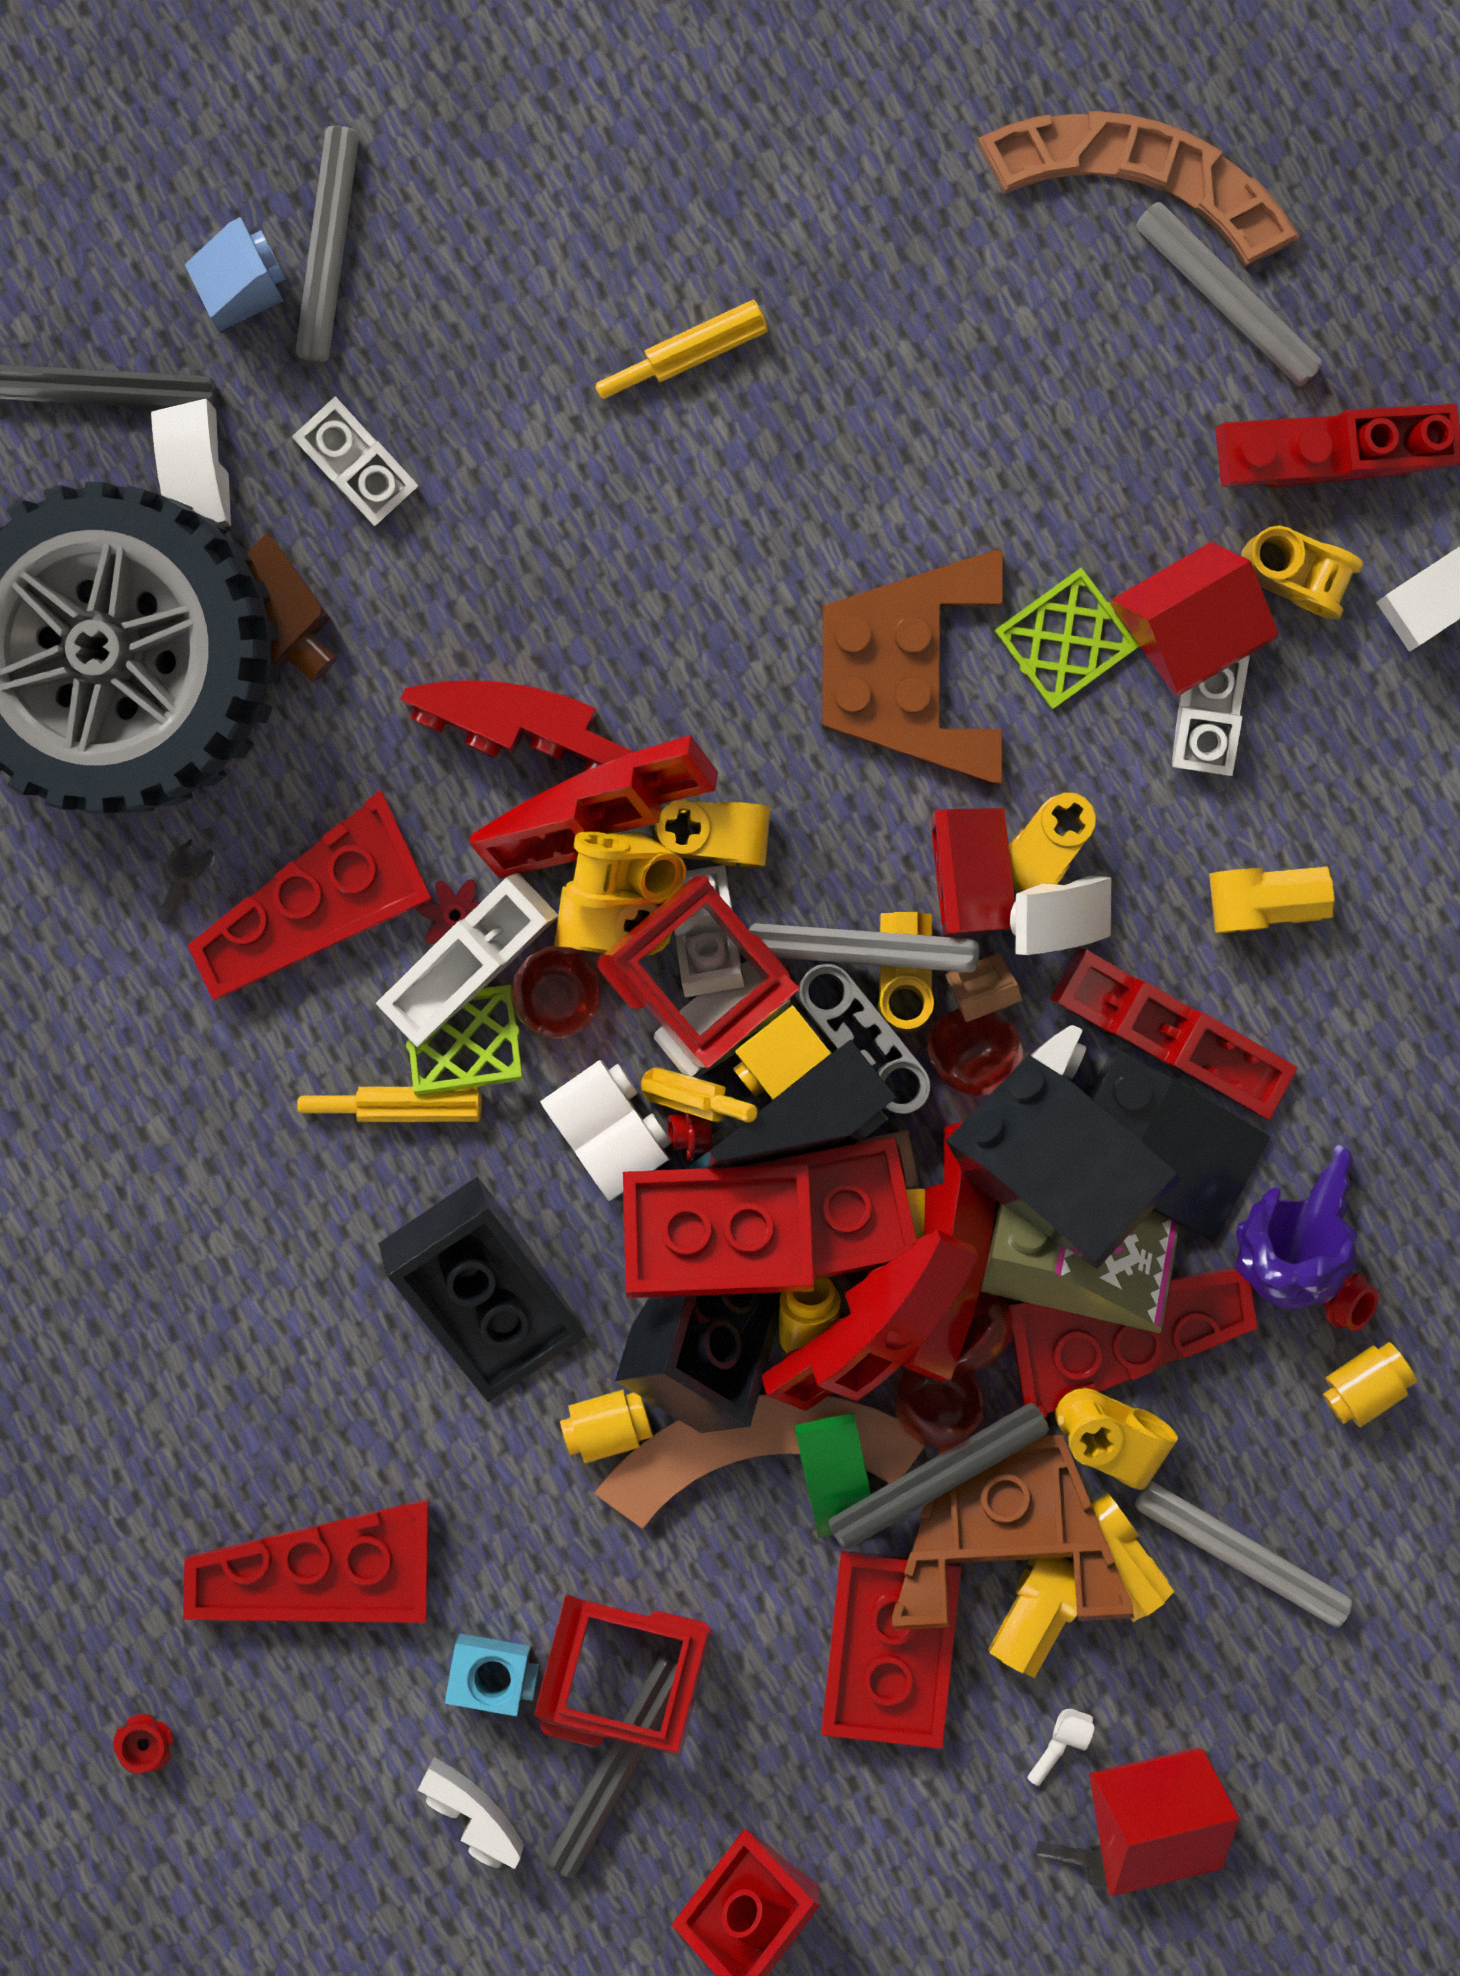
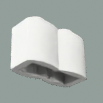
[540,1060,673,1201]

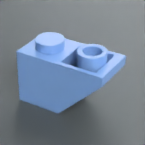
[185,217,286,332]

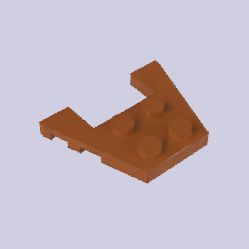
[822,550,1003,785]
[892,1435,1134,1630]

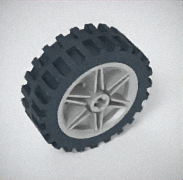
[0,482,282,813]

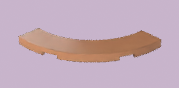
[977,111,1299,269]
[594,1393,930,1529]

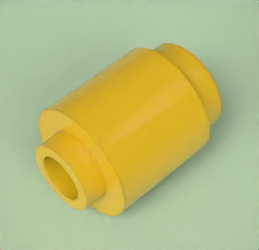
[779,1277,841,1354]
[1322,1342,1417,1428]
[560,1389,653,1464]

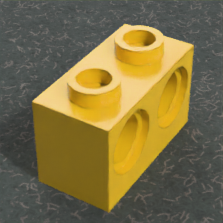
[733,1005,831,1100]

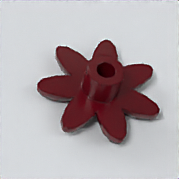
[417,879,482,944]

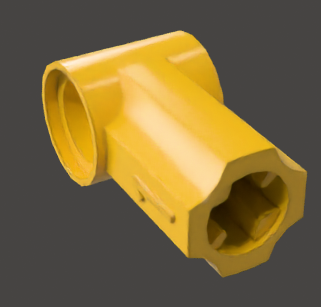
[1209,867,1334,934]
[877,912,934,1034]
[1091,1492,1174,1622]
[988,1557,1077,1678]

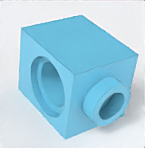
[445,1634,539,1716]

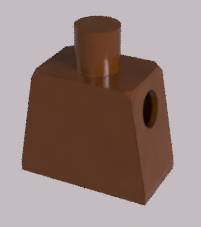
[247,533,337,683]

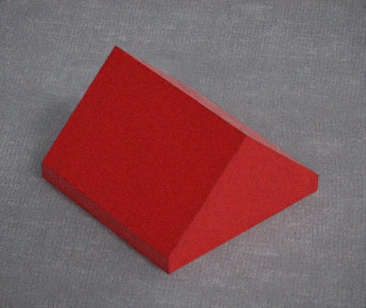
[1110,542,1278,697]
[930,808,1015,937]
[1089,1748,1240,1896]
[671,1828,821,1976]

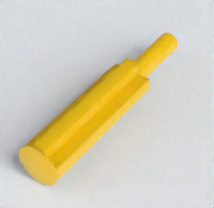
[595,299,768,399]
[641,1067,758,1123]
[297,1087,483,1122]

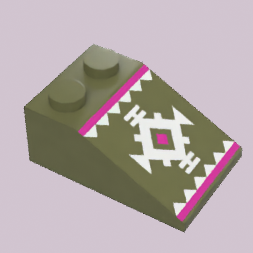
[981,1202,1180,1333]

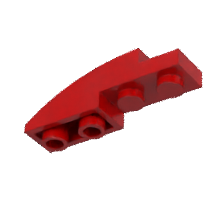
[1215,404,1460,489]
[400,680,634,772]
[761,1229,978,1411]

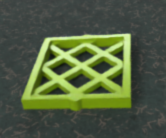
[994,567,1139,710]
[406,984,523,1096]

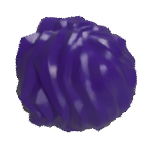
[1235,1145,1358,1310]

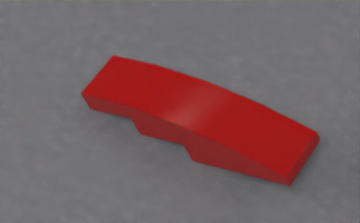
[469,735,718,879]
[1050,947,1298,1120]
[903,1121,997,1382]

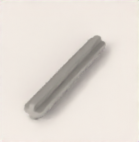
[295,126,359,362]
[1136,202,1323,386]
[749,923,979,973]
[1134,1481,1353,1627]

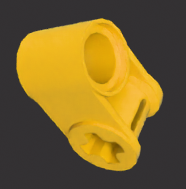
[1241,526,1364,620]
[1009,792,1096,893]
[654,800,771,868]
[565,831,686,909]
[554,886,673,955]
[1055,1388,1178,1490]

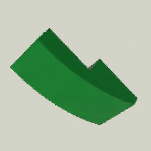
[794,1413,871,1538]

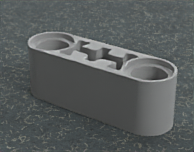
[798,964,930,1114]

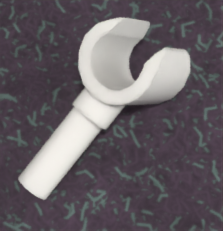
[1027,1709,1094,1786]

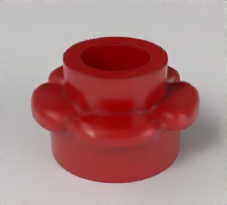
[667,1110,712,1161]
[1323,1273,1379,1331]
[113,1714,173,1774]

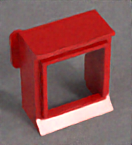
[597,875,800,1068]
[534,1594,711,1756]

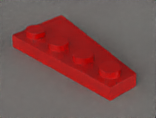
[187,789,433,1001]
[1007,1268,1257,1417]
[183,1498,430,1623]

